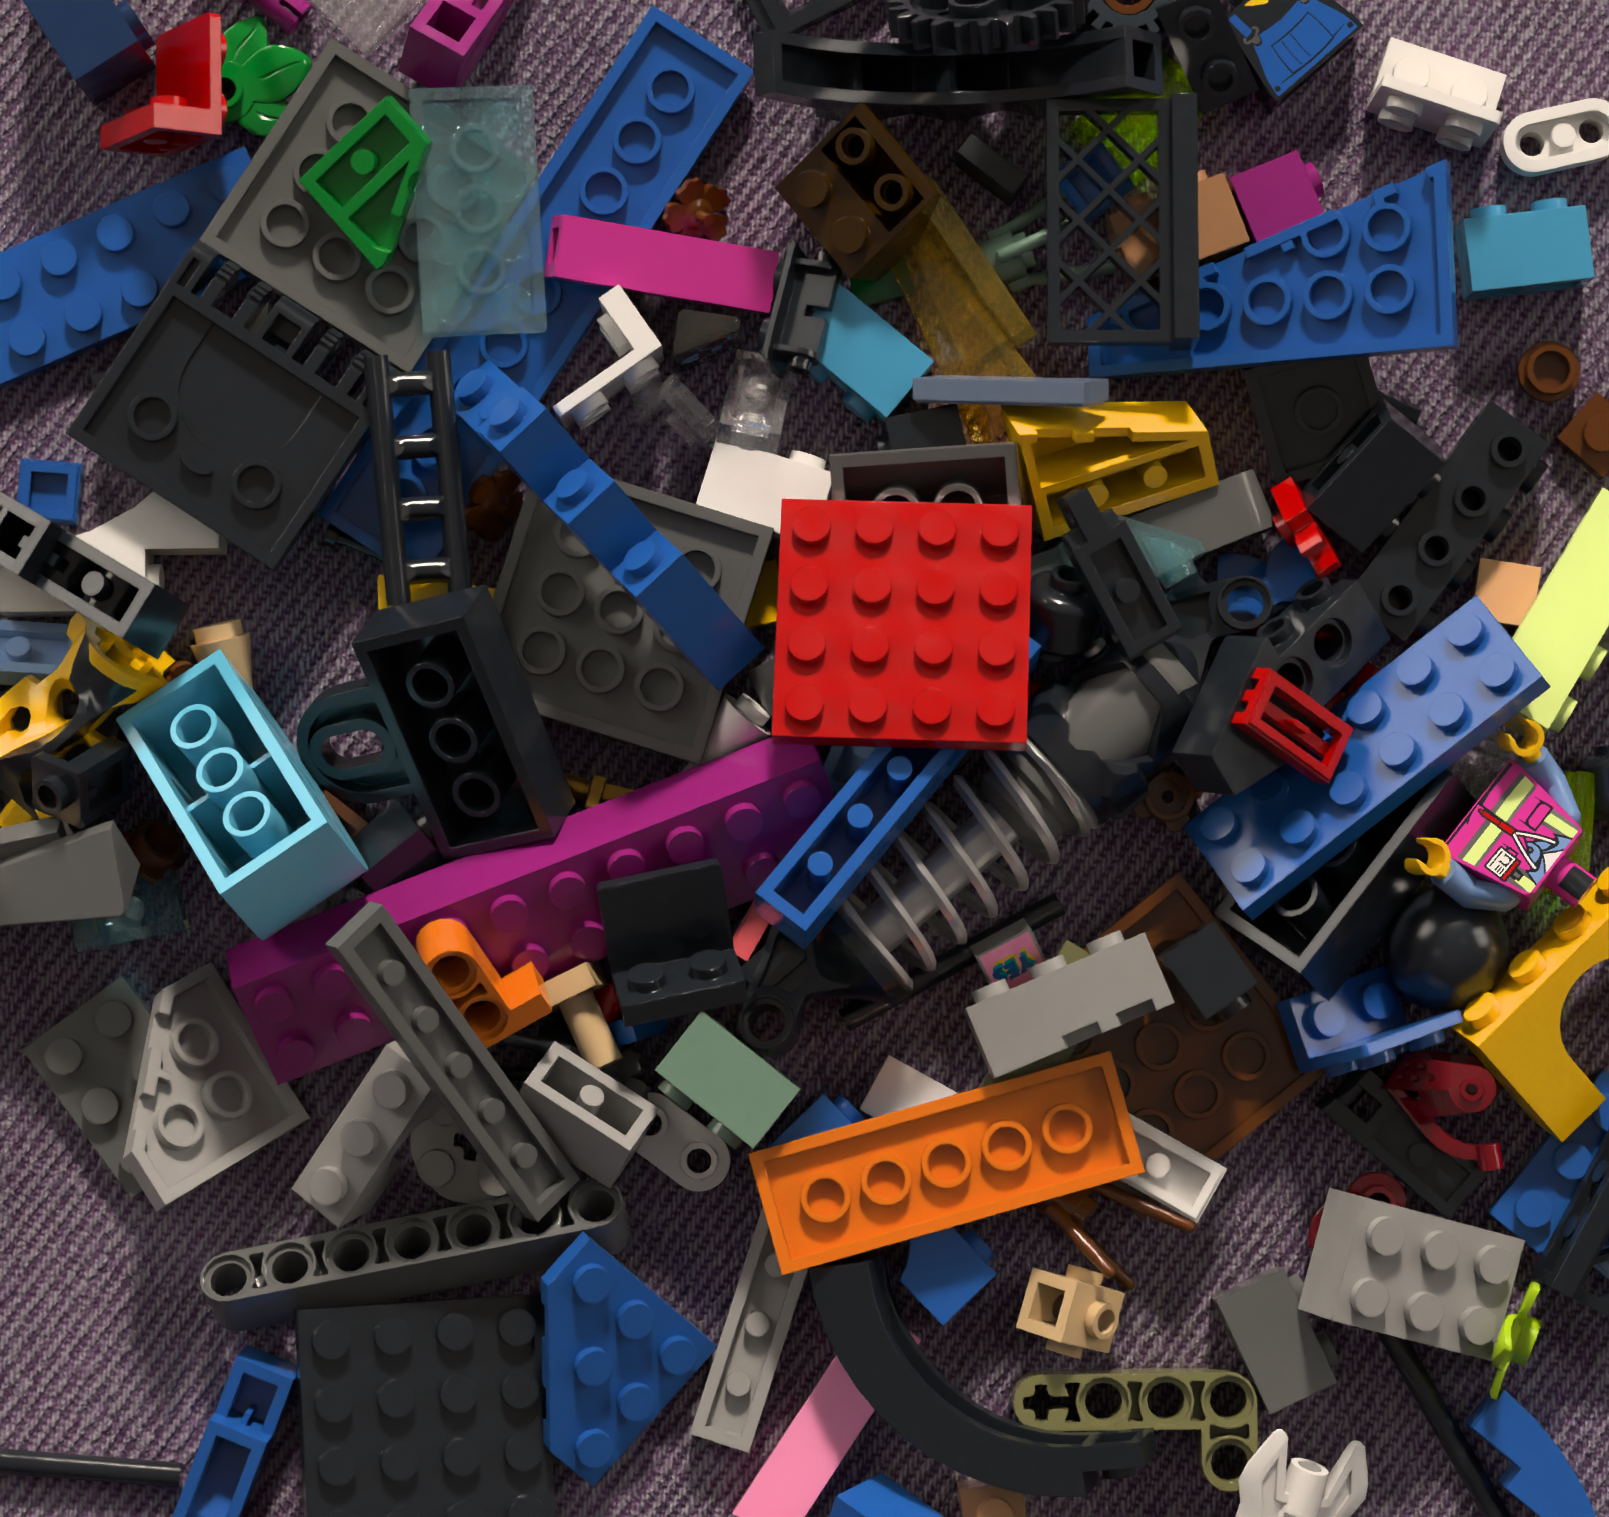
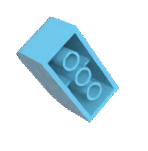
[116,649,368,941]

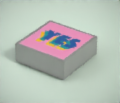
[970,918,1046,989]

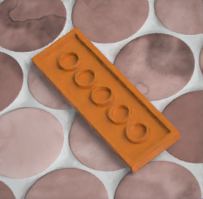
[748,1051,1145,1275]

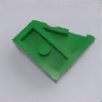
[298,96,433,270]

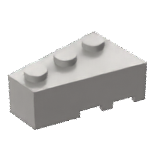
[963,930,1175,1079]

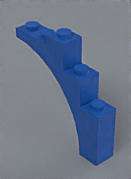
[454,359,764,691]

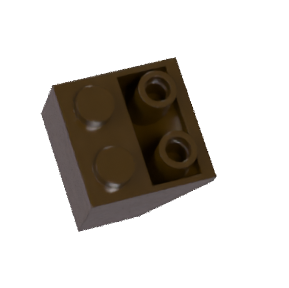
[775,103,941,281]

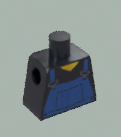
[1227,0,1364,115]

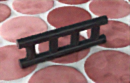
[363,349,472,606]

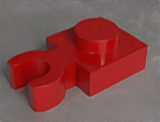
[1270,477,1341,579]

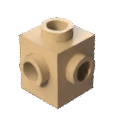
[1016,1264,1125,1359]

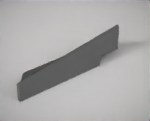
[0,817,140,926]

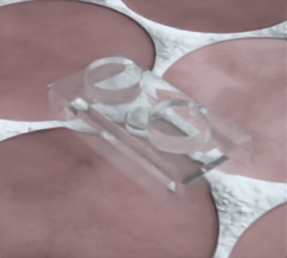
[716,349,795,454]

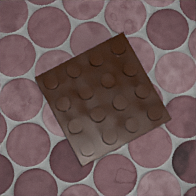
[1068,872,1325,1220]

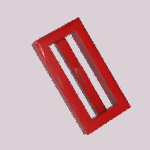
[1231,667,1354,784]

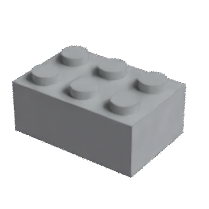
[1298,1188,1525,1361]

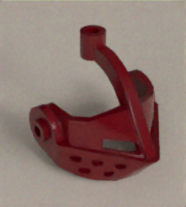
[1381,1051,1504,1171]

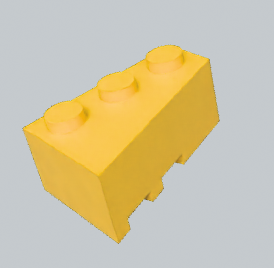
[1000,401,1219,541]

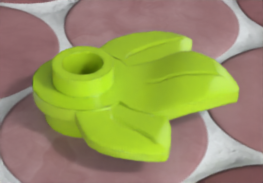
[1489,1281,1543,1400]

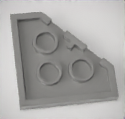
[123,962,310,1212]

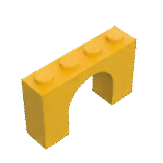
[1450,866,1609,1142]

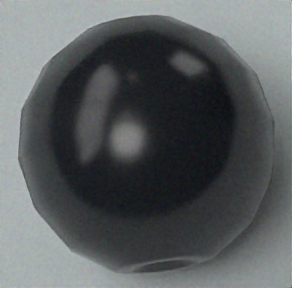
[1383,885,1510,1012]

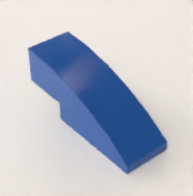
[172,1344,298,1517]
[1464,1388,1597,1517]

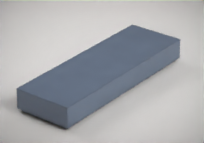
[913,375,1109,407]

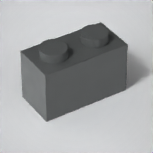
[1211,1265,1340,1415]

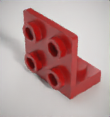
[101,12,227,157]

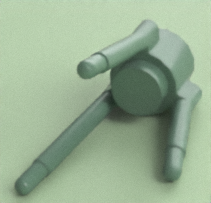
[976,188,1116,294]

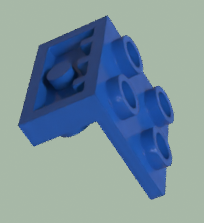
[1276,965,1463,1078]

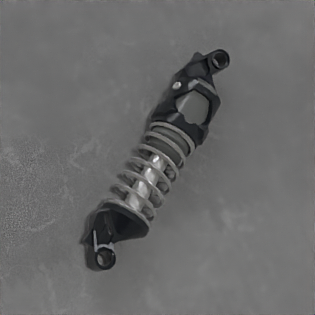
[738,571,1274,1057]

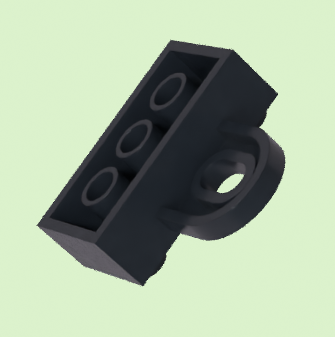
[296,584,575,861]

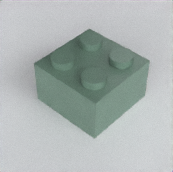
[655,1011,801,1150]

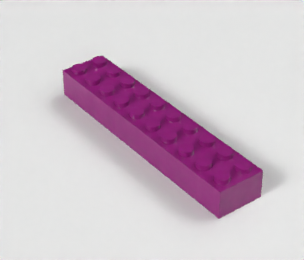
[225,737,835,1085]

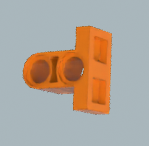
[415,919,553,1049]

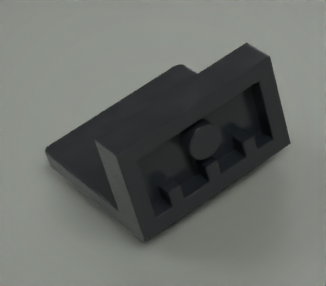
[596,858,749,1027]

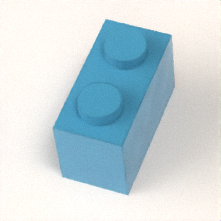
[1454,198,1595,301]
[808,283,934,424]

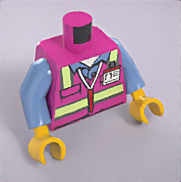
[1404,716,1597,912]

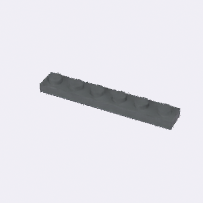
[325,901,580,1222]

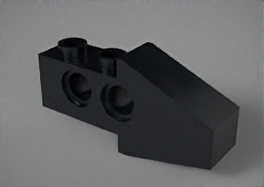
[0,491,190,659]
[1172,577,1391,796]

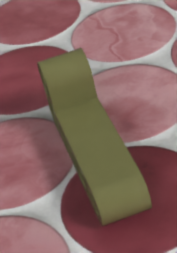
[1010,1367,1258,1492]

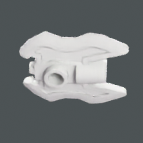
[1235,1429,1368,1517]

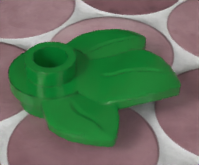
[221,17,313,138]

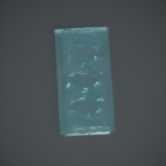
[408,85,547,337]

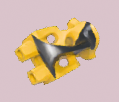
[0,612,175,827]

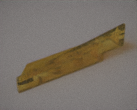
[892,174,1037,444]

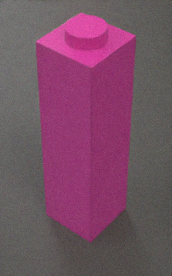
[543,214,779,314]

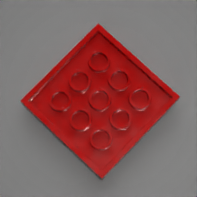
[772,499,1032,751]

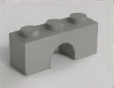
[291,1041,442,1227]

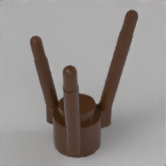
[1033,1183,1195,1290]

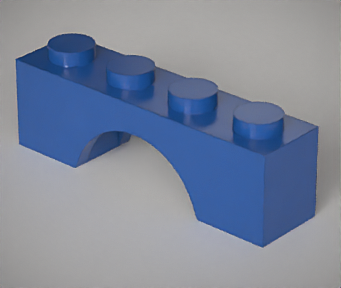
[770,1093,997,1326]

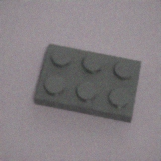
[22,976,151,1198]

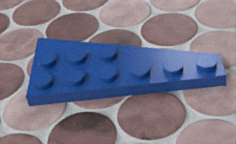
[1087,159,1458,380]

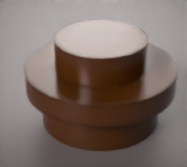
[1517,341,1580,403]

